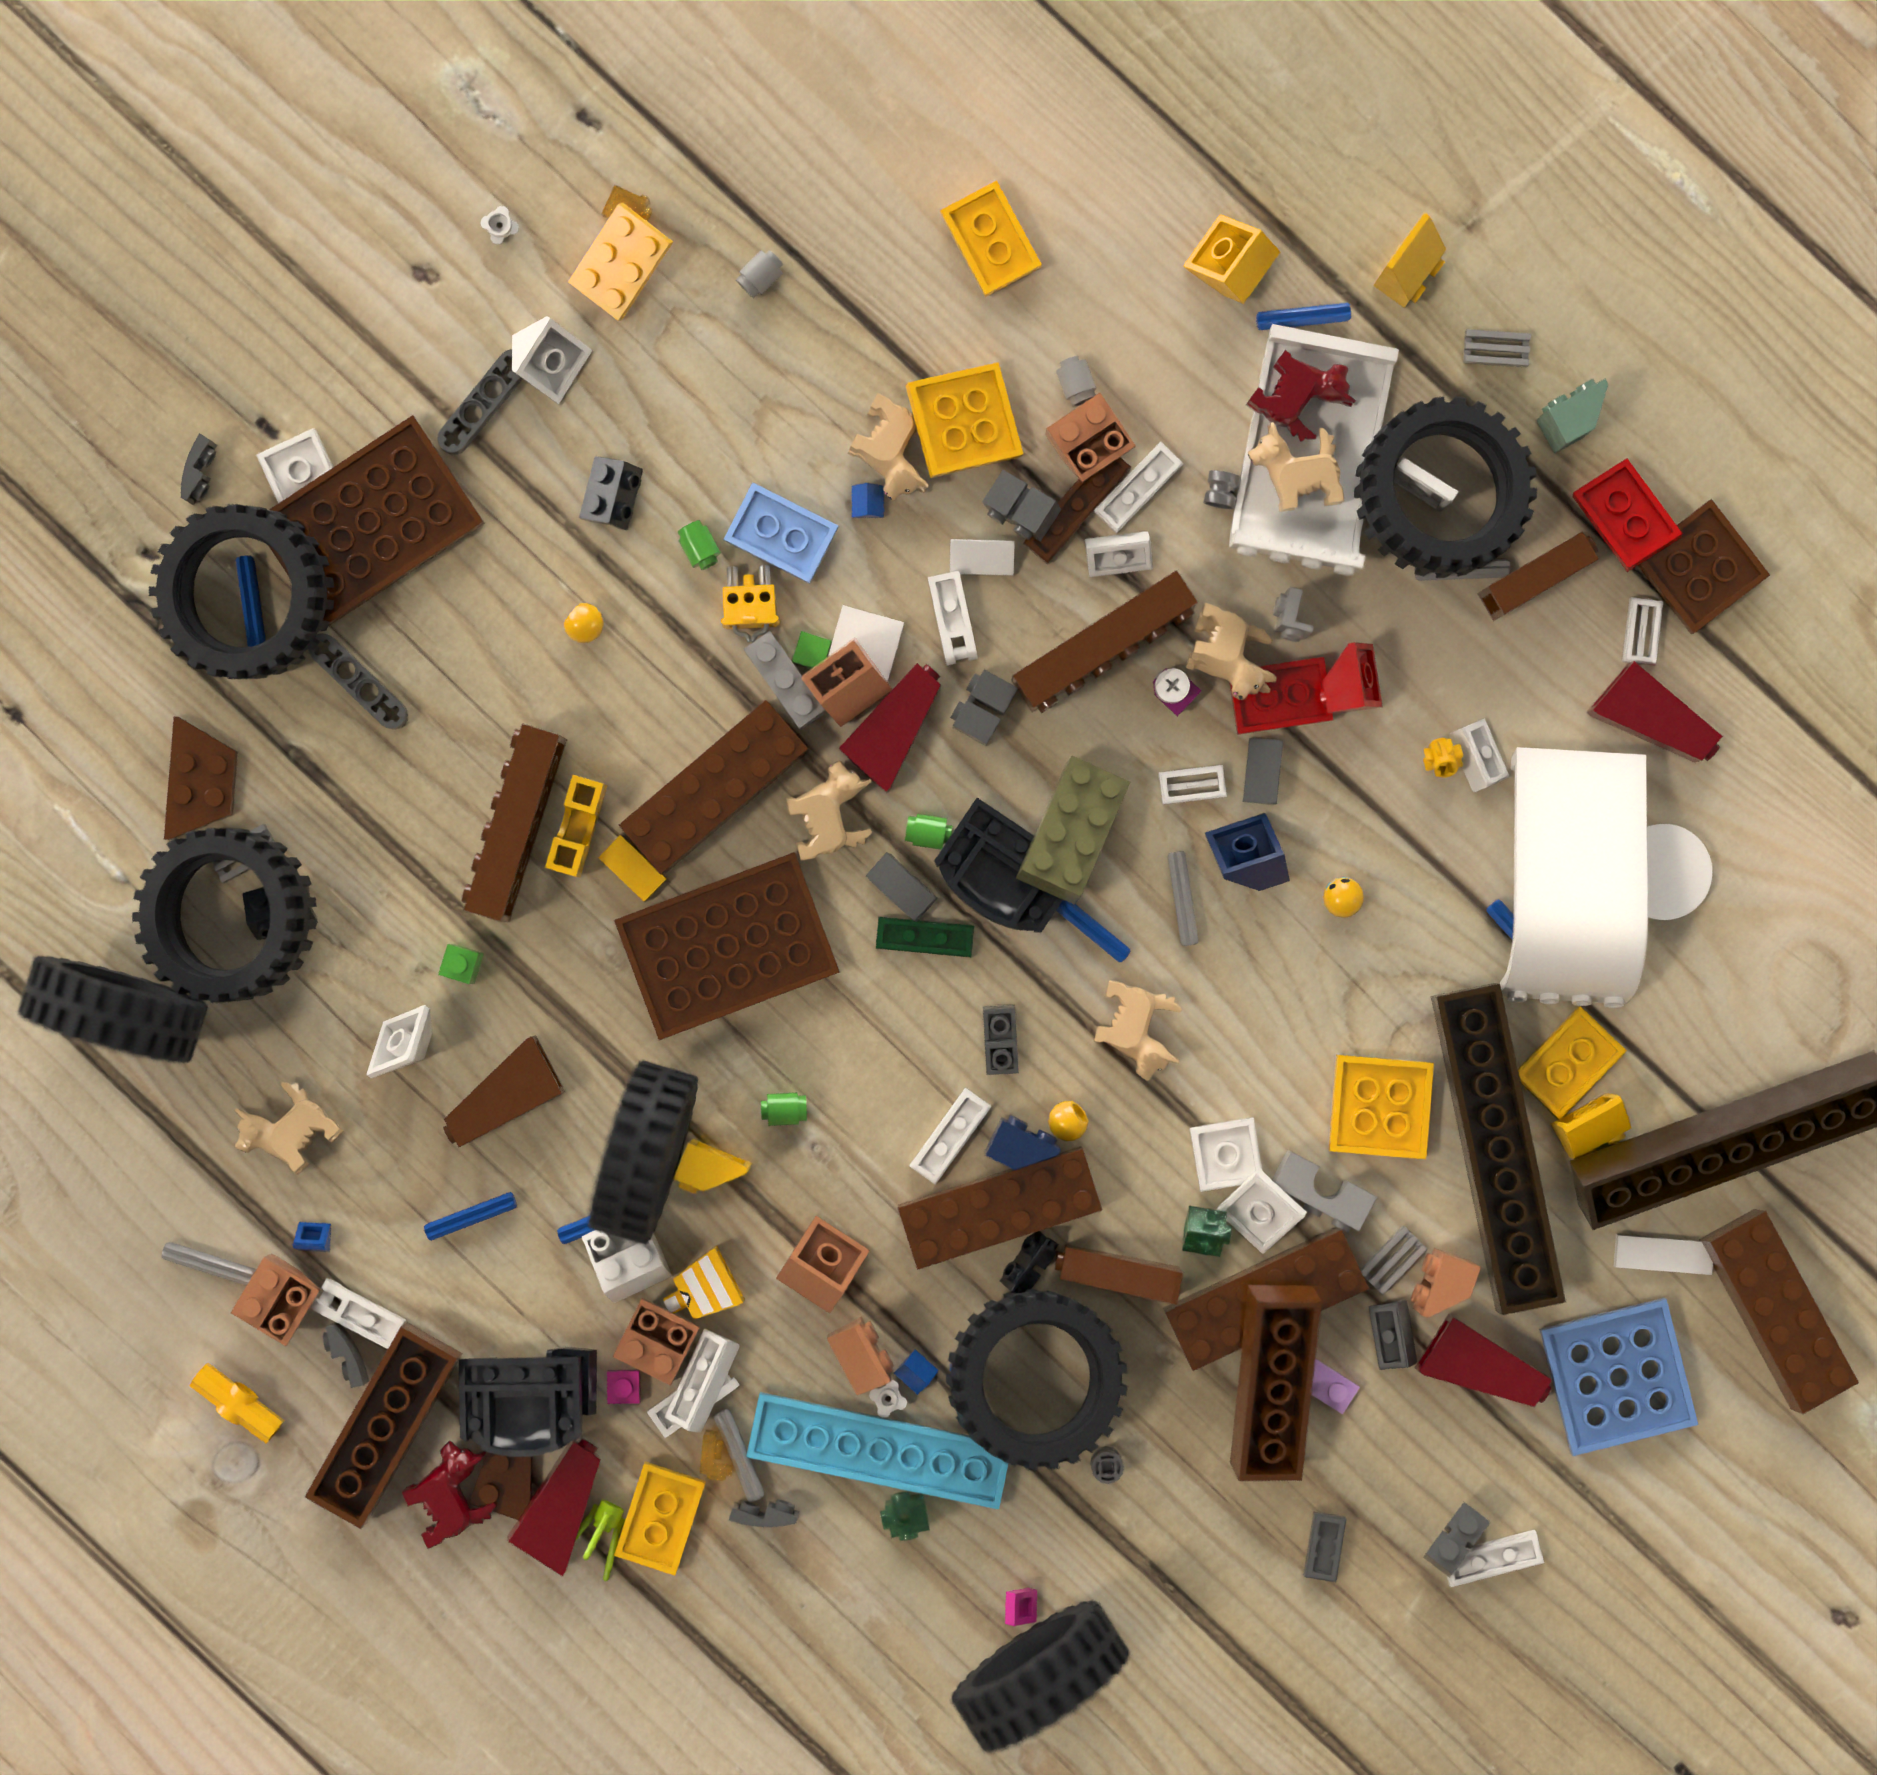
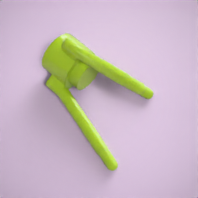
[576,1499,626,1581]

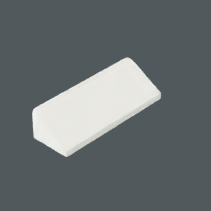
[665,1329,740,1433]

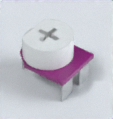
[1153,668,1201,717]

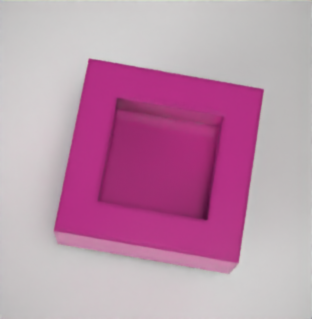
[607,1370,641,1404]
[1005,1588,1037,1626]

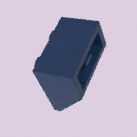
[984,1115,1061,1170]

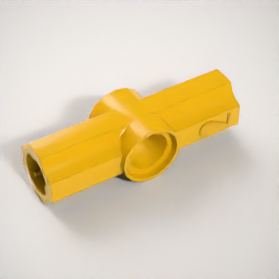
[189,1363,285,1444]

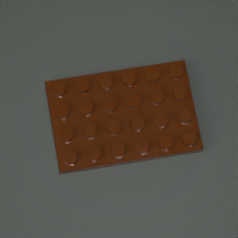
[269,415,485,627]
[614,852,840,1040]

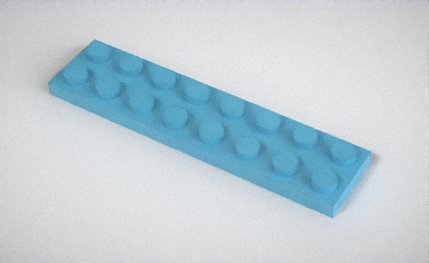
[746,1392,1008,1510]

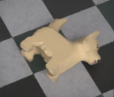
[848,393,929,500]
[1248,422,1344,512]
[1186,603,1277,700]
[785,761,872,861]
[1094,980,1182,1081]
[234,1082,344,1175]

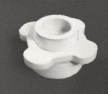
[481,206,519,245]
[869,1380,907,1418]

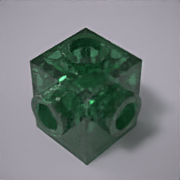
[1182,1206,1232,1257]
[880,1491,930,1541]

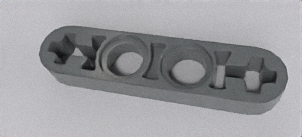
[438,349,523,455]
[308,633,408,730]

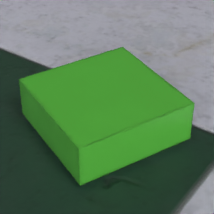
[792,631,832,669]

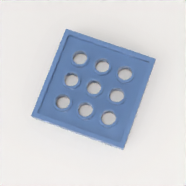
[1539,1298,1698,1456]

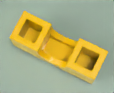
[545,775,608,878]

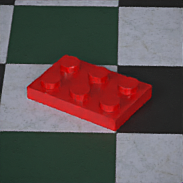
[1572,458,1683,572]
[1229,657,1334,735]

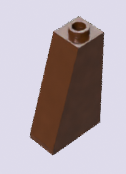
[1477,531,1599,621]
[443,1035,565,1147]
[1055,1244,1183,1305]

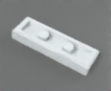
[1094,442,1184,534]
[909,1087,992,1185]
[1614,1234,1713,1275]
[1446,1530,1544,1587]

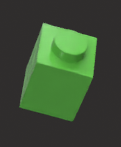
[438,944,484,984]

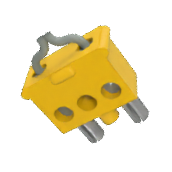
[721,565,780,642]

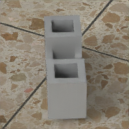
[744,631,827,731]
[1272,1150,1377,1233]

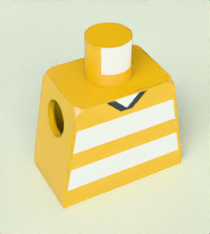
[663,1245,745,1319]

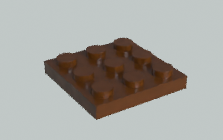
[1638,499,1770,635]

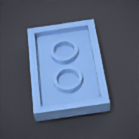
[724,482,839,584]

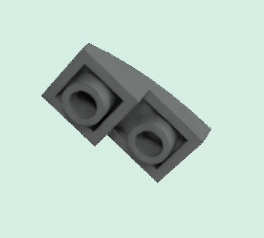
[181,433,217,505]
[866,852,938,922]
[983,1005,1019,1075]
[323,1322,369,1388]
[729,1499,799,1527]

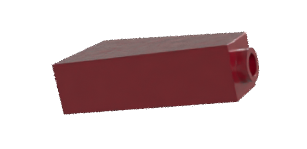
[1586,661,1723,763]
[839,663,941,793]
[1414,1314,1552,1407]
[507,1438,601,1577]

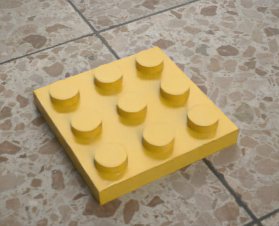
[905,362,1024,478]
[1328,1055,1434,1159]

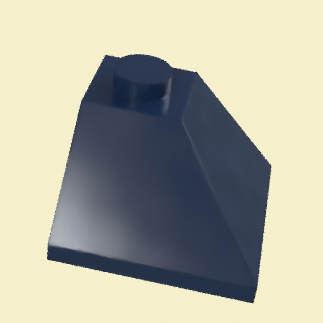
[1205,813,1290,891]

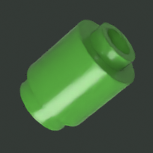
[678,520,721,570]
[905,814,953,850]
[761,1092,807,1126]

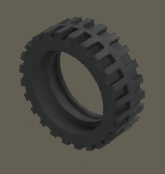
[1354,396,1538,578]
[149,504,334,679]
[132,828,317,1003]
[18,955,208,1063]
[588,1060,698,1245]
[946,1289,1128,1471]
[951,1600,1130,1753]

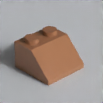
[776,1216,870,1313]

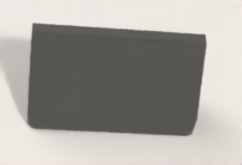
[1243,738,1283,805]
[1368,1300,1417,1370]

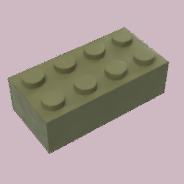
[1016,756,1130,905]

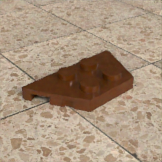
[164,717,238,840]

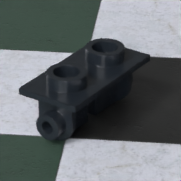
[1000,1231,1059,1294]

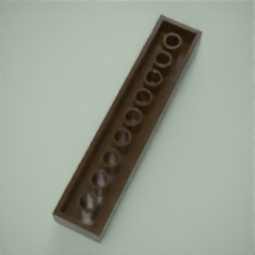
[1431,983,1566,1315]
[1569,1050,1877,1230]

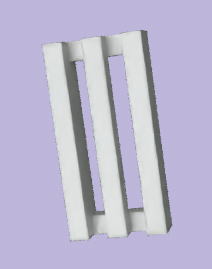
[1622,597,1663,666]
[1158,765,1227,805]

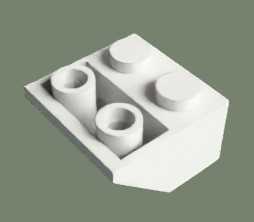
[582,1231,672,1303]

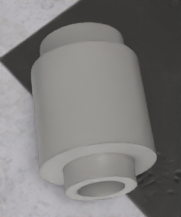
[736,250,783,298]
[1056,356,1097,407]

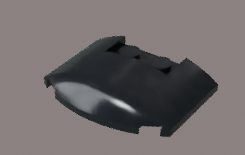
[934,798,1063,933]
[458,1356,583,1457]

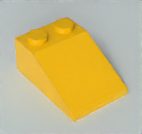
[1373,213,1446,308]

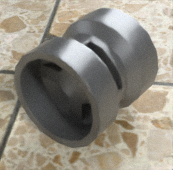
[1203,470,1241,509]
[1090,1446,1124,1484]

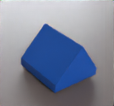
[852,483,884,518]
[293,1222,331,1252]
[893,1349,939,1395]

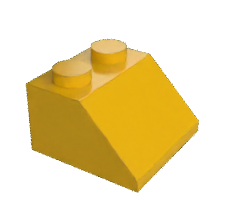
[1183,214,1280,304]
[1551,1093,1632,1159]
[673,1139,753,1194]

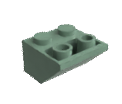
[1536,379,1608,454]

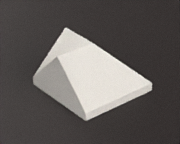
[512,316,593,404]
[367,1005,432,1078]

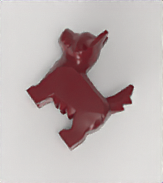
[1246,350,1356,442]
[402,1441,496,1549]

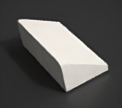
[1085,531,1153,577]
[950,539,1015,576]
[1449,718,1510,792]

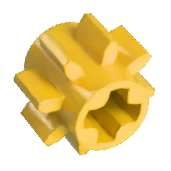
[1423,738,1464,778]

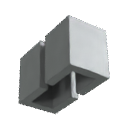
[982,470,1062,542]
[950,669,1018,746]
[1423,1502,1490,1578]

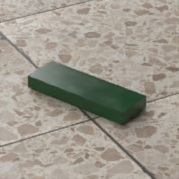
[876,917,974,958]

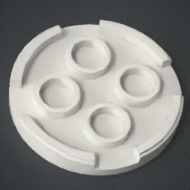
[1647,824,1712,920]

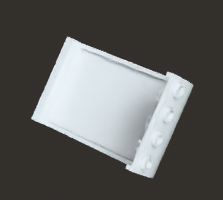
[1229,324,1399,576]
[1499,747,1648,1008]

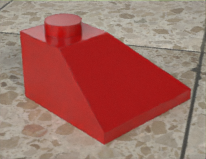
[1320,642,1383,713]

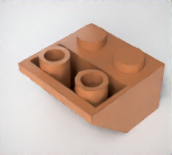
[1045,393,1136,482]
[801,638,892,727]
[1411,1248,1481,1318]
[231,1254,320,1346]
[613,1298,700,1386]
[827,1316,894,1396]

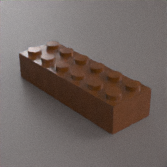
[1011,570,1198,714]
[619,700,809,875]
[461,724,567,922]
[898,1146,1103,1270]
[1699,1209,1859,1414]
[1163,1227,1369,1371]
[1230,1286,1322,1481]
[305,1322,463,1529]

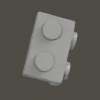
[1273,587,1314,642]

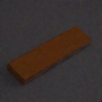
[1023,457,1131,564]

